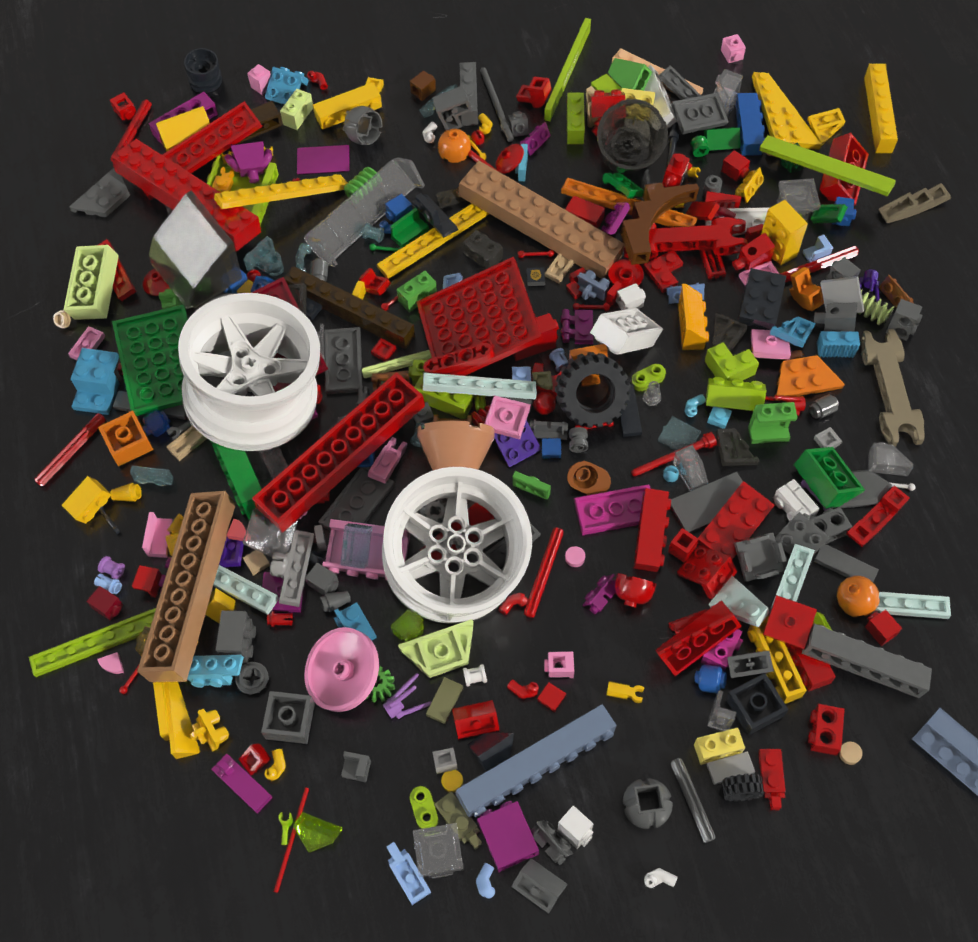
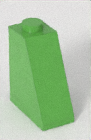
[608,58,652,91]

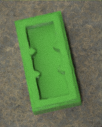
[513,471,551,500]

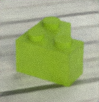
[705,342,759,381]

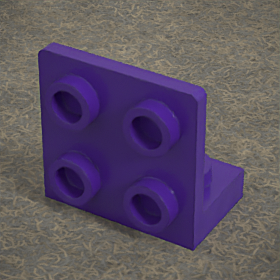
[493,420,541,467]

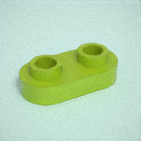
[631,364,666,391]
[410,786,438,831]

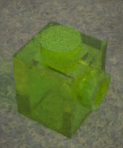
[391,609,424,643]

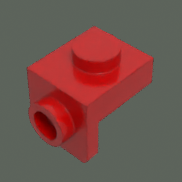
[359,268,391,295]

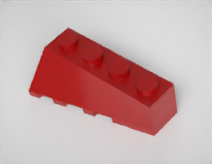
[655,600,741,676]

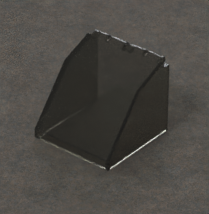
[149,190,242,309]

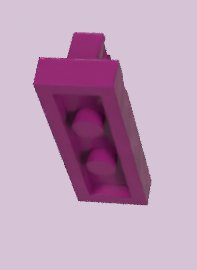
[211,754,273,813]

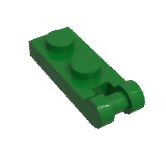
[603,173,644,199]

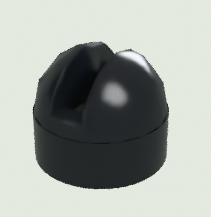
[309,551,326,566]

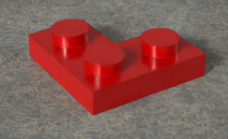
[643,250,683,293]

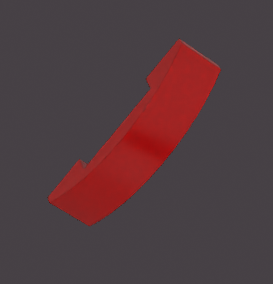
[846,486,910,547]

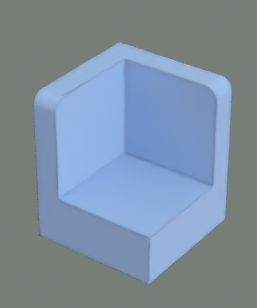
[803,235,833,262]

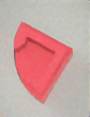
[226,519,247,542]

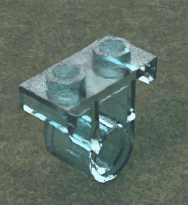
[244,236,284,276]

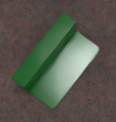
[703,127,740,151]
[390,208,429,247]

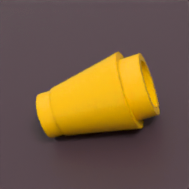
[110,483,142,502]

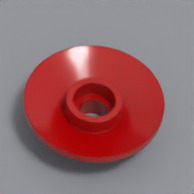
[496,144,524,173]
[608,259,644,289]
[143,266,176,296]

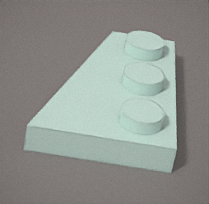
[709,576,770,627]

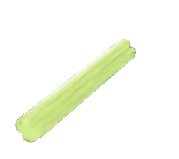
[362,350,432,378]

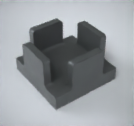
[734,532,786,582]

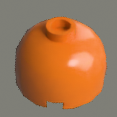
[438,129,471,163]
[837,575,880,617]

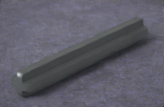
[671,758,715,843]

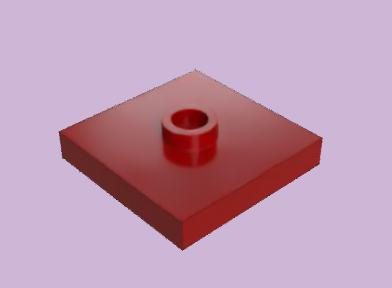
[763,595,817,650]

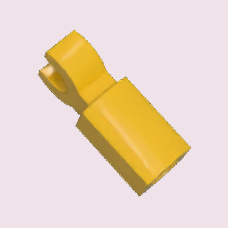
[607,681,644,703]

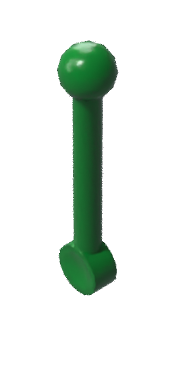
[369,244,403,252]

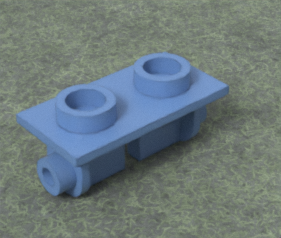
[666,283,705,304]

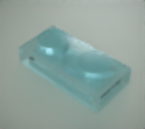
[130,466,174,486]

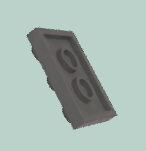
[671,93,729,134]

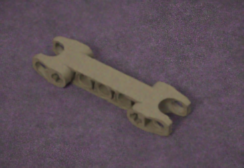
[861,329,924,447]

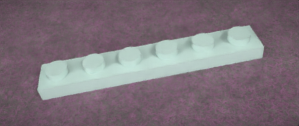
[423,373,537,399]

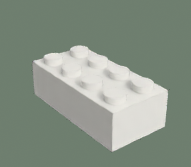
[590,308,663,354]

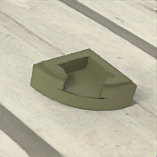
[532,371,553,390]

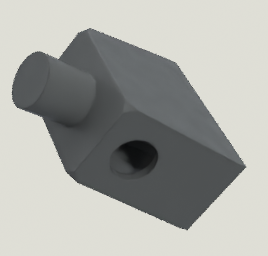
[814,302,857,332]

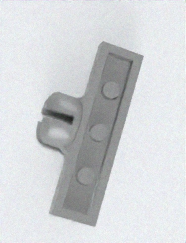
[270,530,314,607]

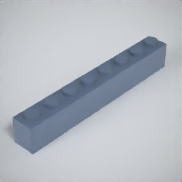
[456,704,616,818]

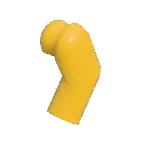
[478,113,493,135]
[264,749,286,781]

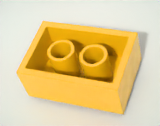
[761,200,808,266]

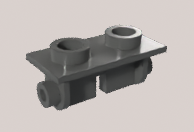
[530,420,568,440]
[530,820,573,865]

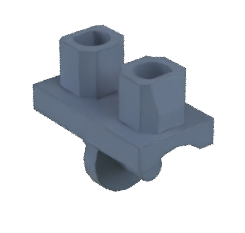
[577,270,610,301]

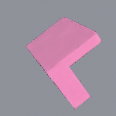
[142,512,173,558]

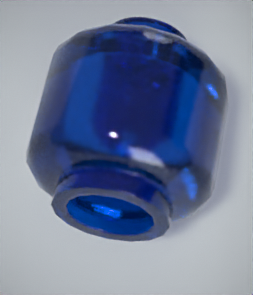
[142,409,171,437]

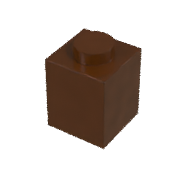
[410,70,436,101]

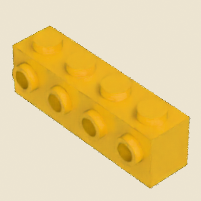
[313,82,382,130]
[747,616,807,704]

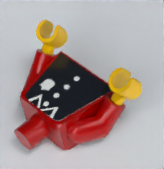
[662,153,700,208]

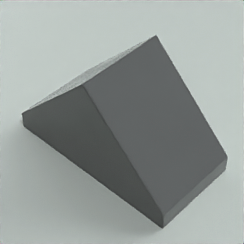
[727,650,774,678]

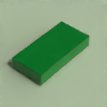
[810,204,848,223]

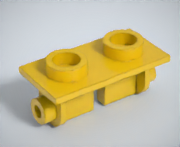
[735,167,764,203]

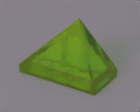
[293,812,342,853]

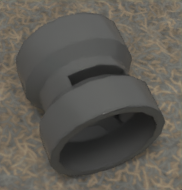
[569,427,588,453]

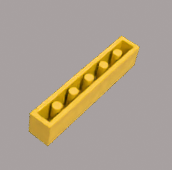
[864,64,898,153]

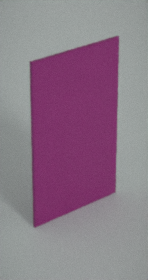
[297,145,349,174]

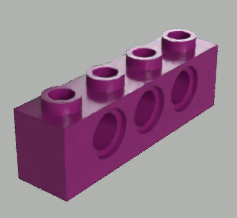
[148,92,218,146]

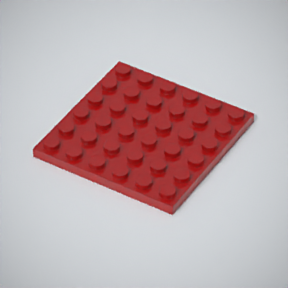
[417,257,543,376]

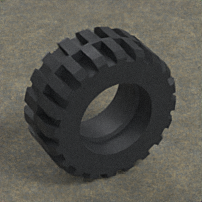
[555,352,631,428]

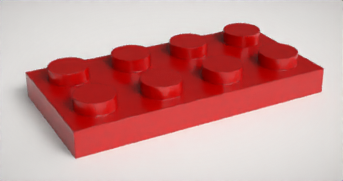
[698,481,775,559]

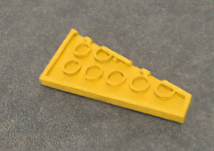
[751,72,822,149]

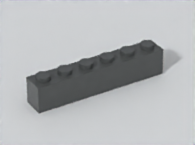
[802,624,932,698]

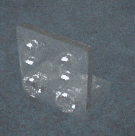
[243,508,298,557]

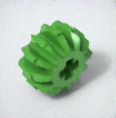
[366,666,395,703]

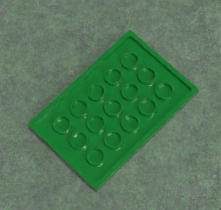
[112,304,188,416]

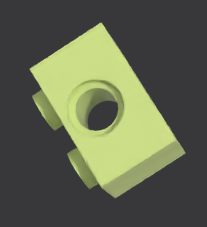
[280,89,313,130]

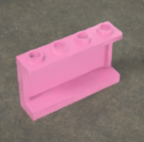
[322,519,410,580]

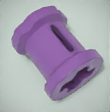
[98,556,125,579]

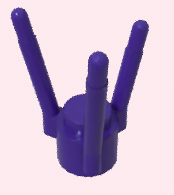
[859,269,880,302]

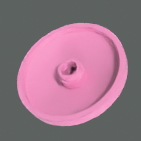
[305,627,379,712]

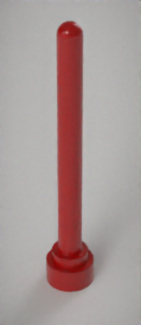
[631,432,717,476]

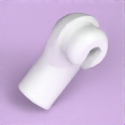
[422,122,437,143]
[644,868,678,888]

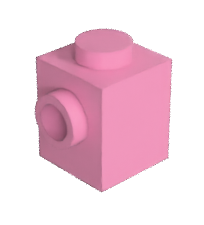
[721,34,746,63]
[247,64,271,95]

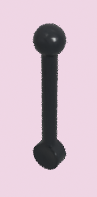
[98,506,120,534]

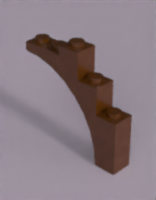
[620,183,699,265]

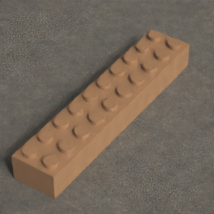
[459,161,625,279]
[137,491,236,682]

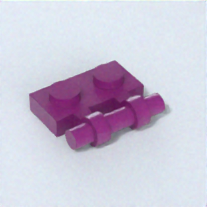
[560,309,593,344]

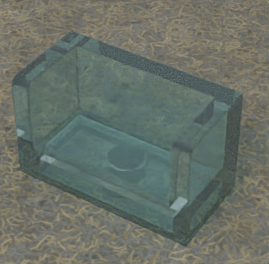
[340,523,372,568]

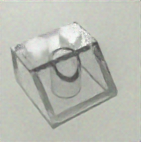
[714,69,743,118]

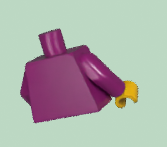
[221,141,273,184]

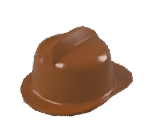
[567,461,611,495]

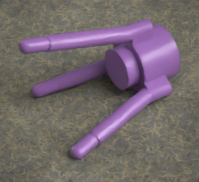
[383,673,432,719]

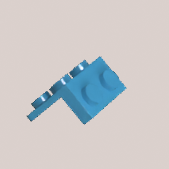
[265,67,309,105]

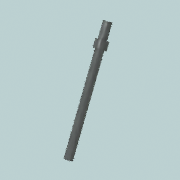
[480,68,514,142]

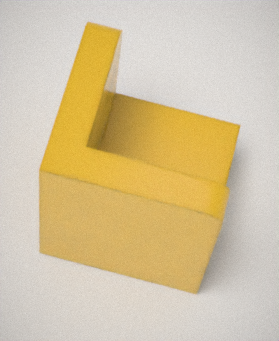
[205,588,235,624]

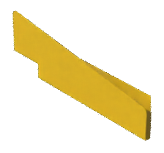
[153,682,200,759]

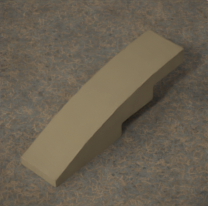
[878,183,951,223]

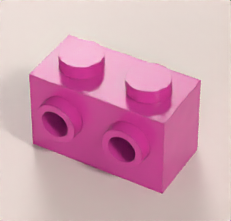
[701,629,743,672]

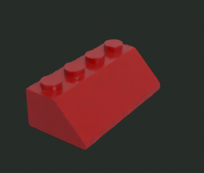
[820,132,869,205]

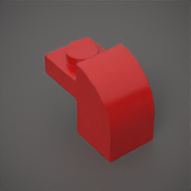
[516,77,551,108]

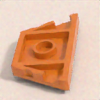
[775,355,845,400]

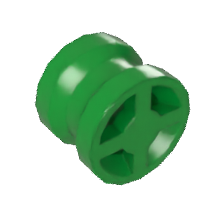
[690,136,710,157]

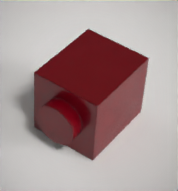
[86,586,123,621]

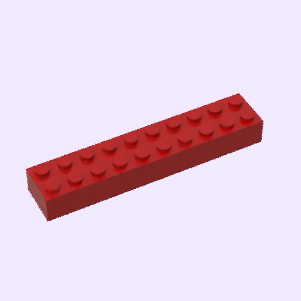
[111,139,261,251]
[252,372,425,533]

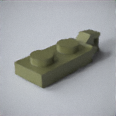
[434,791,482,850]

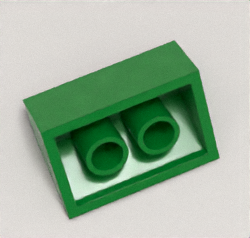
[794,447,865,509]

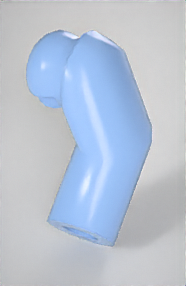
[476,863,495,898]

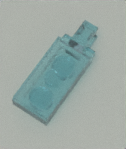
[419,84,458,118]

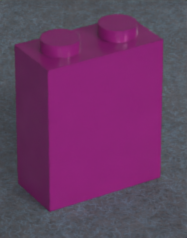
[477,801,539,873]

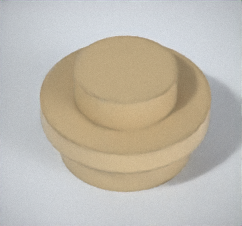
[53,310,71,328]

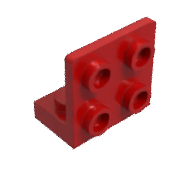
[677,545,737,599]

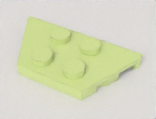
[398,619,474,678]

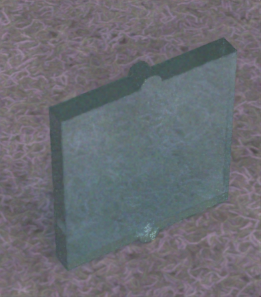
[657,416,702,456]

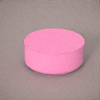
[565,546,585,567]

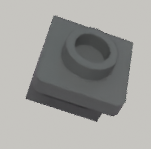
[508,111,529,137]

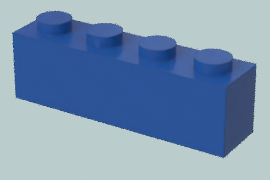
[735,93,765,156]

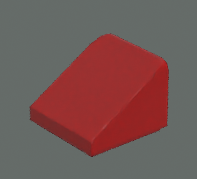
[238,743,271,775]

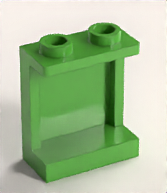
[748,402,797,444]

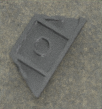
[69,168,130,217]

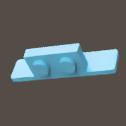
[187,655,244,688]

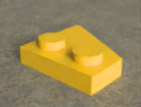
[807,108,846,145]

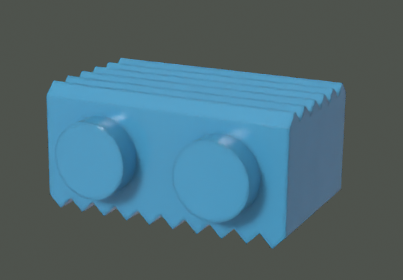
[817,331,860,358]

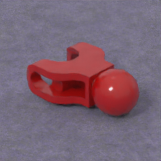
[532,362,562,415]

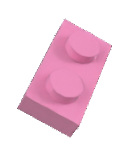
[68,326,105,360]

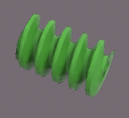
[344,167,381,204]

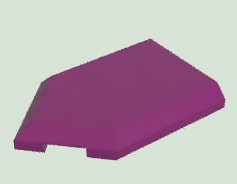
[601,202,630,235]

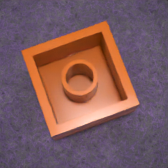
[98,411,153,467]

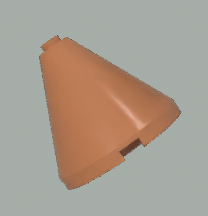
[417,421,495,499]

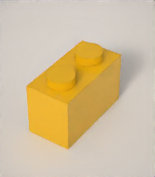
[62,476,112,524]

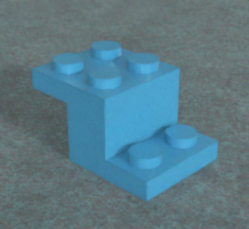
[71,348,120,415]

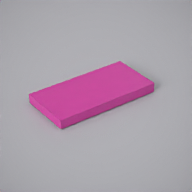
[574,484,650,535]

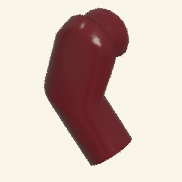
[711,207,736,221]

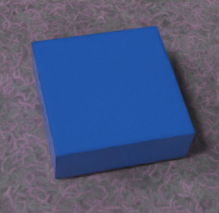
[542,438,561,458]

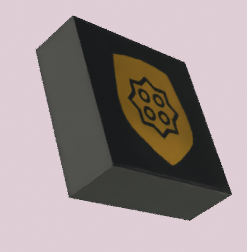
[526,267,545,286]

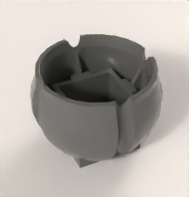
[343,106,382,145]
[622,778,673,829]

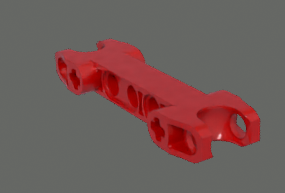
[624,217,748,260]

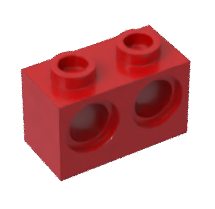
[808,704,845,755]

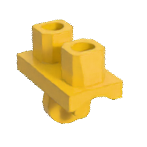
[190,709,229,752]

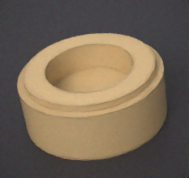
[839,742,862,765]

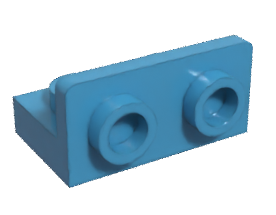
[334,603,377,641]

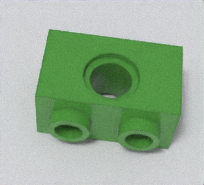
[397,271,437,313]

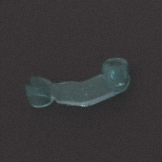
[295,243,312,272]

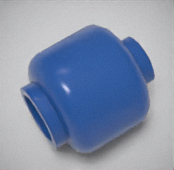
[695,664,727,693]

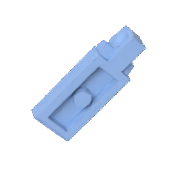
[387,842,431,905]

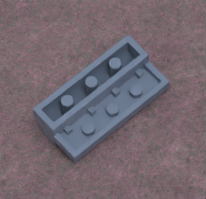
[912,708,978,795]

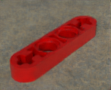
[423,343,494,374]

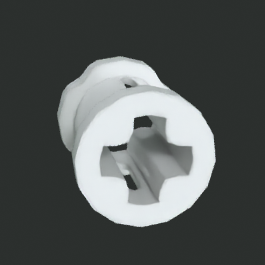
[463,664,487,686]

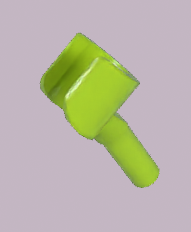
[279,812,293,845]

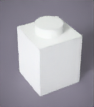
[616,284,646,310]

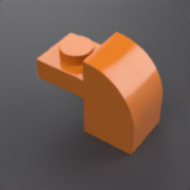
[789,267,824,311]

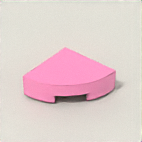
[97,652,124,674]

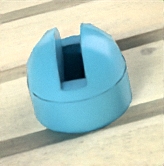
[663,465,679,482]

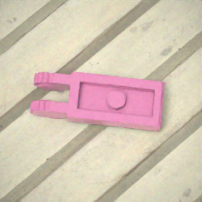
[368,437,407,483]

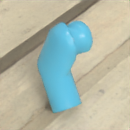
[685,394,706,417]

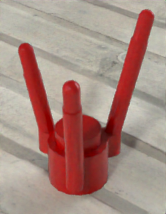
[765,396,806,416]

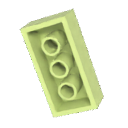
[64,245,119,320]

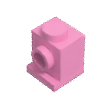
[544,652,574,678]

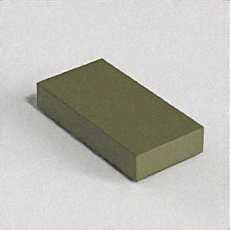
[426,677,463,724]

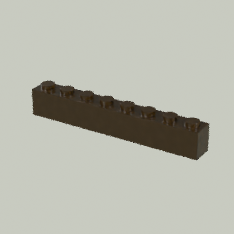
[284,266,415,350]

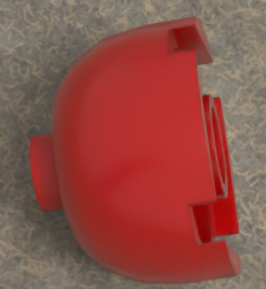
[615,573,656,608]

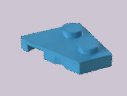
[770,316,815,348]

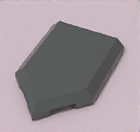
[838,469,892,508]

